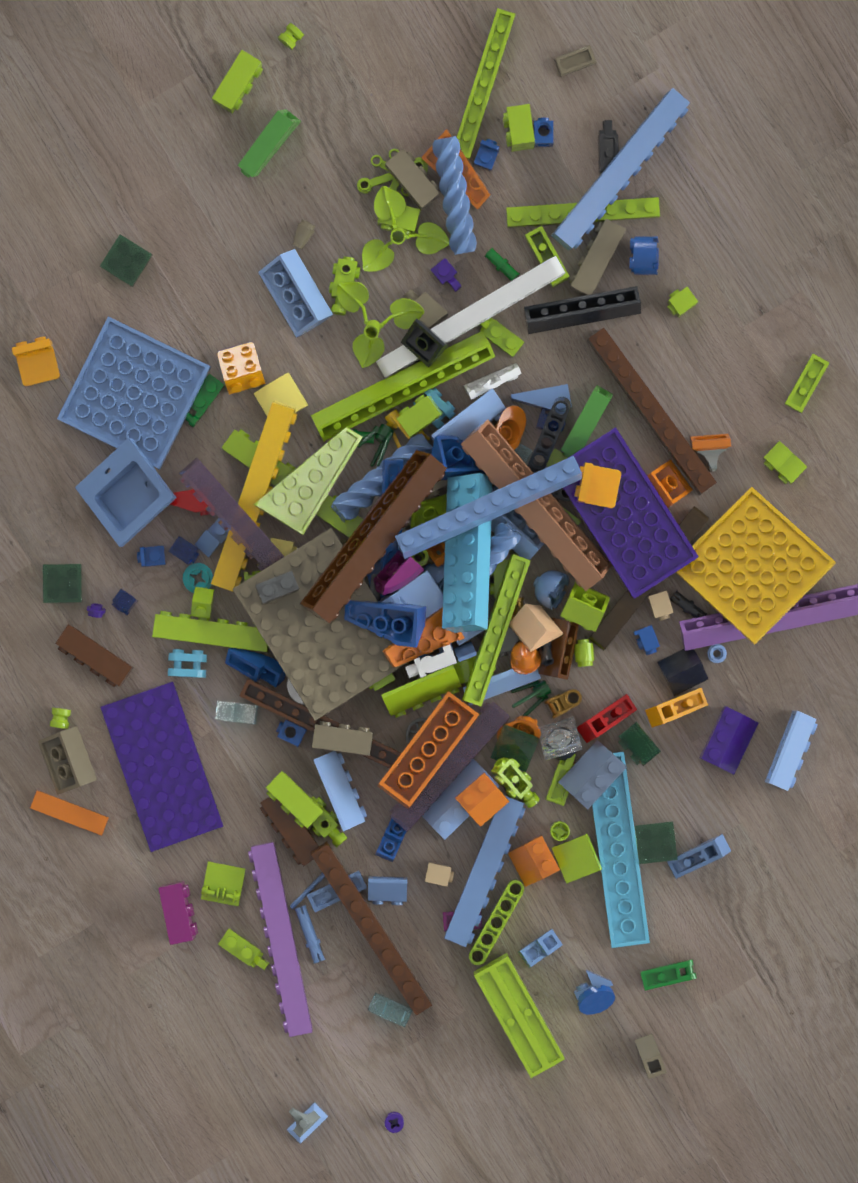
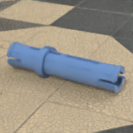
[294,905,325,964]

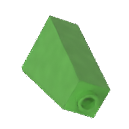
[238,109,301,178]
[561,385,613,458]

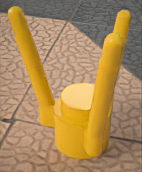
[385,409,430,448]

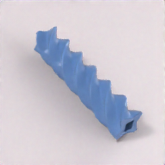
[432,136,477,255]
[331,434,433,523]
[489,522,522,576]

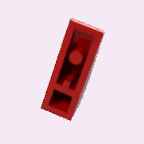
[169,487,215,516]
[576,694,637,744]

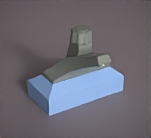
[287,1102,328,1144]

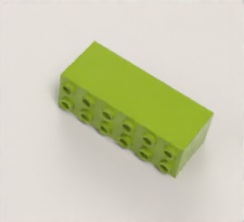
[473,953,565,1078]

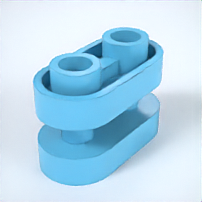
[413,387,456,430]
[168,649,207,678]

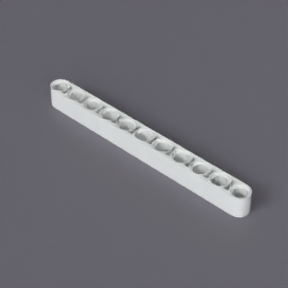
[376,256,566,379]

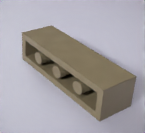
[569,219,626,296]

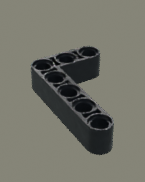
[527,397,571,501]

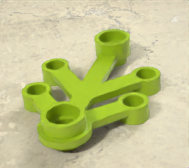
[357,149,428,197]

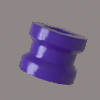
[385,1112,404,1133]

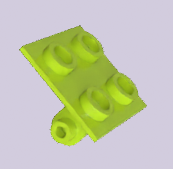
[201,861,246,906]

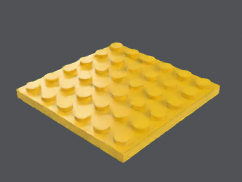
[675,487,836,645]

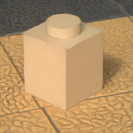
[647,591,674,621]
[425,862,454,887]

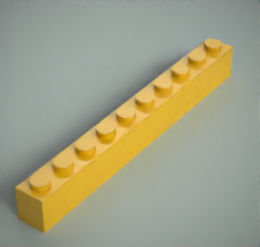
[211,401,297,592]

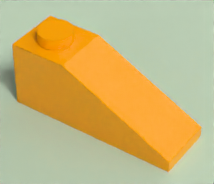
[645,688,708,728]

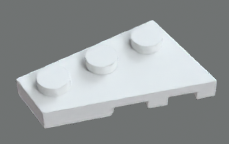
[463,363,522,400]

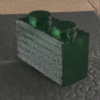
[618,722,661,766]

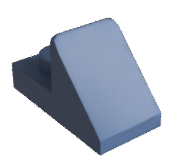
[195,516,230,557]
[574,970,613,1000]

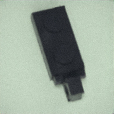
[598,120,619,174]

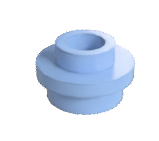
[707,644,727,663]

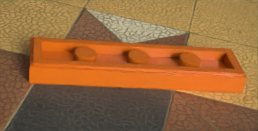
[30,790,109,836]

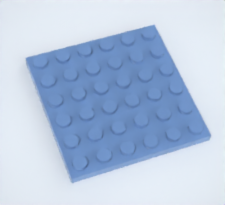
[57,316,211,470]

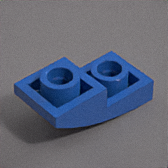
[375,817,409,862]

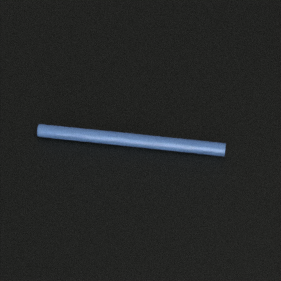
[290,872,325,909]

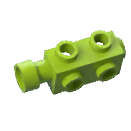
[329,256,361,316]
[491,757,540,808]
[312,796,348,848]

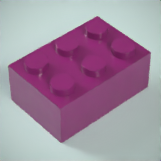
[158,881,198,945]

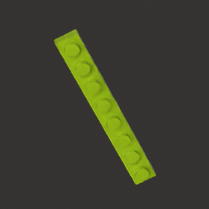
[456,8,516,160]
[506,197,660,228]
[462,554,531,707]

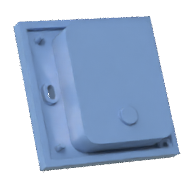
[75,438,177,547]

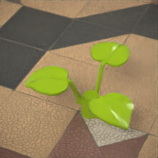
[362,186,449,272]
[337,281,424,368]

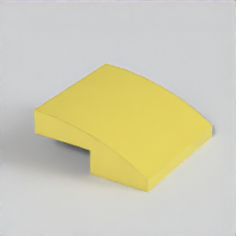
[254,373,308,416]

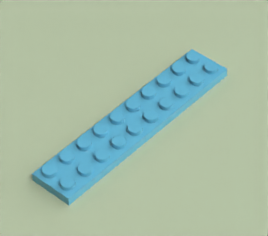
[592,752,650,948]

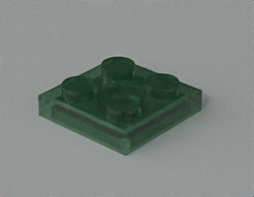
[100,234,153,287]
[43,564,82,603]
[490,724,540,772]
[635,821,678,864]

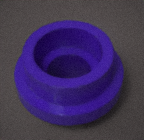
[86,603,106,618]

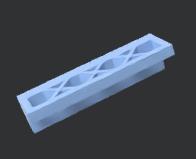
[463,669,541,706]

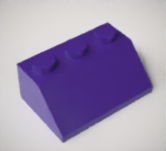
[699,706,759,775]

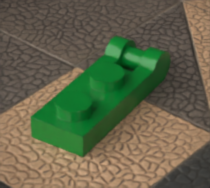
[185,374,225,428]
[640,959,697,991]

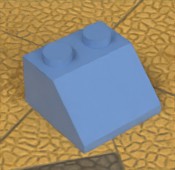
[368,876,407,905]

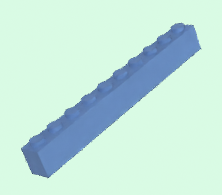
[551,88,690,251]
[395,456,582,559]

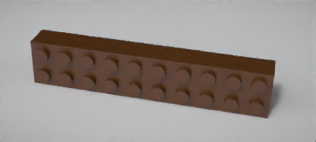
[300,450,447,624]

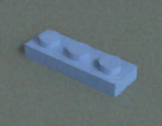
[307,870,367,912]

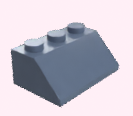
[558,740,627,809]

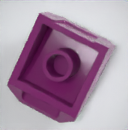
[373,550,424,595]

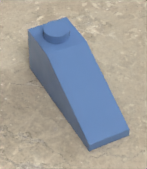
[511,384,572,411]
[667,834,731,879]

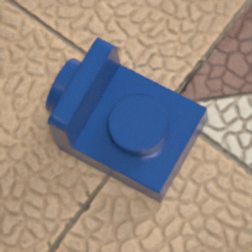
[474,139,500,171]
[137,545,166,567]

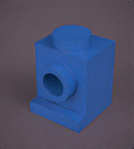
[633,625,660,656]

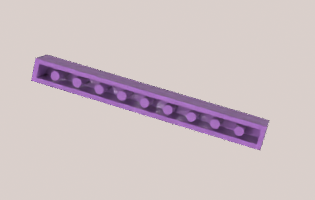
[679,584,858,651]
[248,842,313,1037]

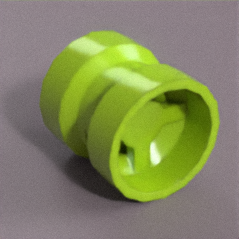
[278,23,304,50]
[49,707,71,729]
[550,821,570,841]

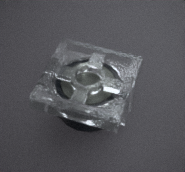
[539,717,583,760]

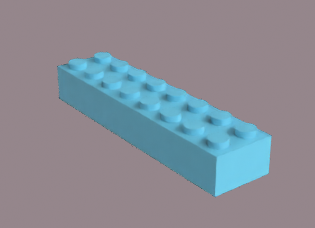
[442,473,492,633]

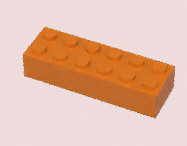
[378,691,479,809]

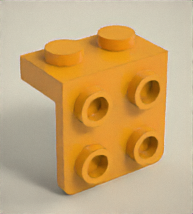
[12,337,60,386]
[217,342,266,395]
[574,462,621,508]

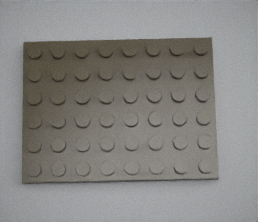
[233,528,410,721]

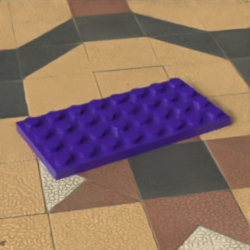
[563,427,699,599]
[100,682,224,852]

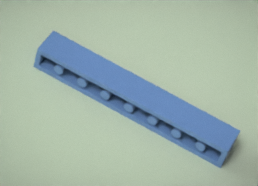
[444,795,526,947]

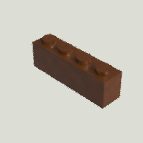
[55,624,134,687]
[260,797,319,867]

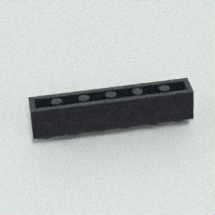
[524,286,641,334]

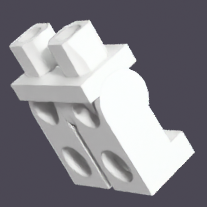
[405,645,457,678]

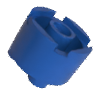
[630,236,659,275]

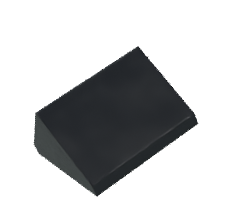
[401,319,449,367]
[657,648,708,696]

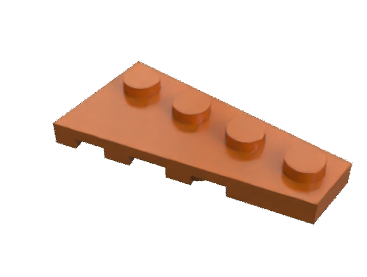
[421,129,491,210]
[383,607,465,667]

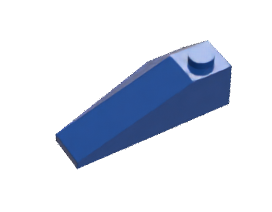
[431,435,486,480]
[344,600,426,648]

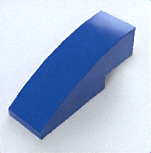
[225,647,286,687]

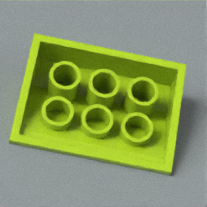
[381,665,461,718]

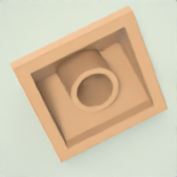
[509,604,563,652]

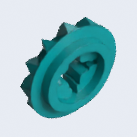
[183,563,213,593]

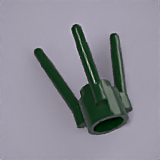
[357,424,394,467]
[511,680,552,716]

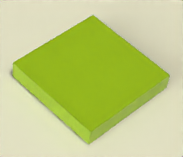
[552,833,602,884]

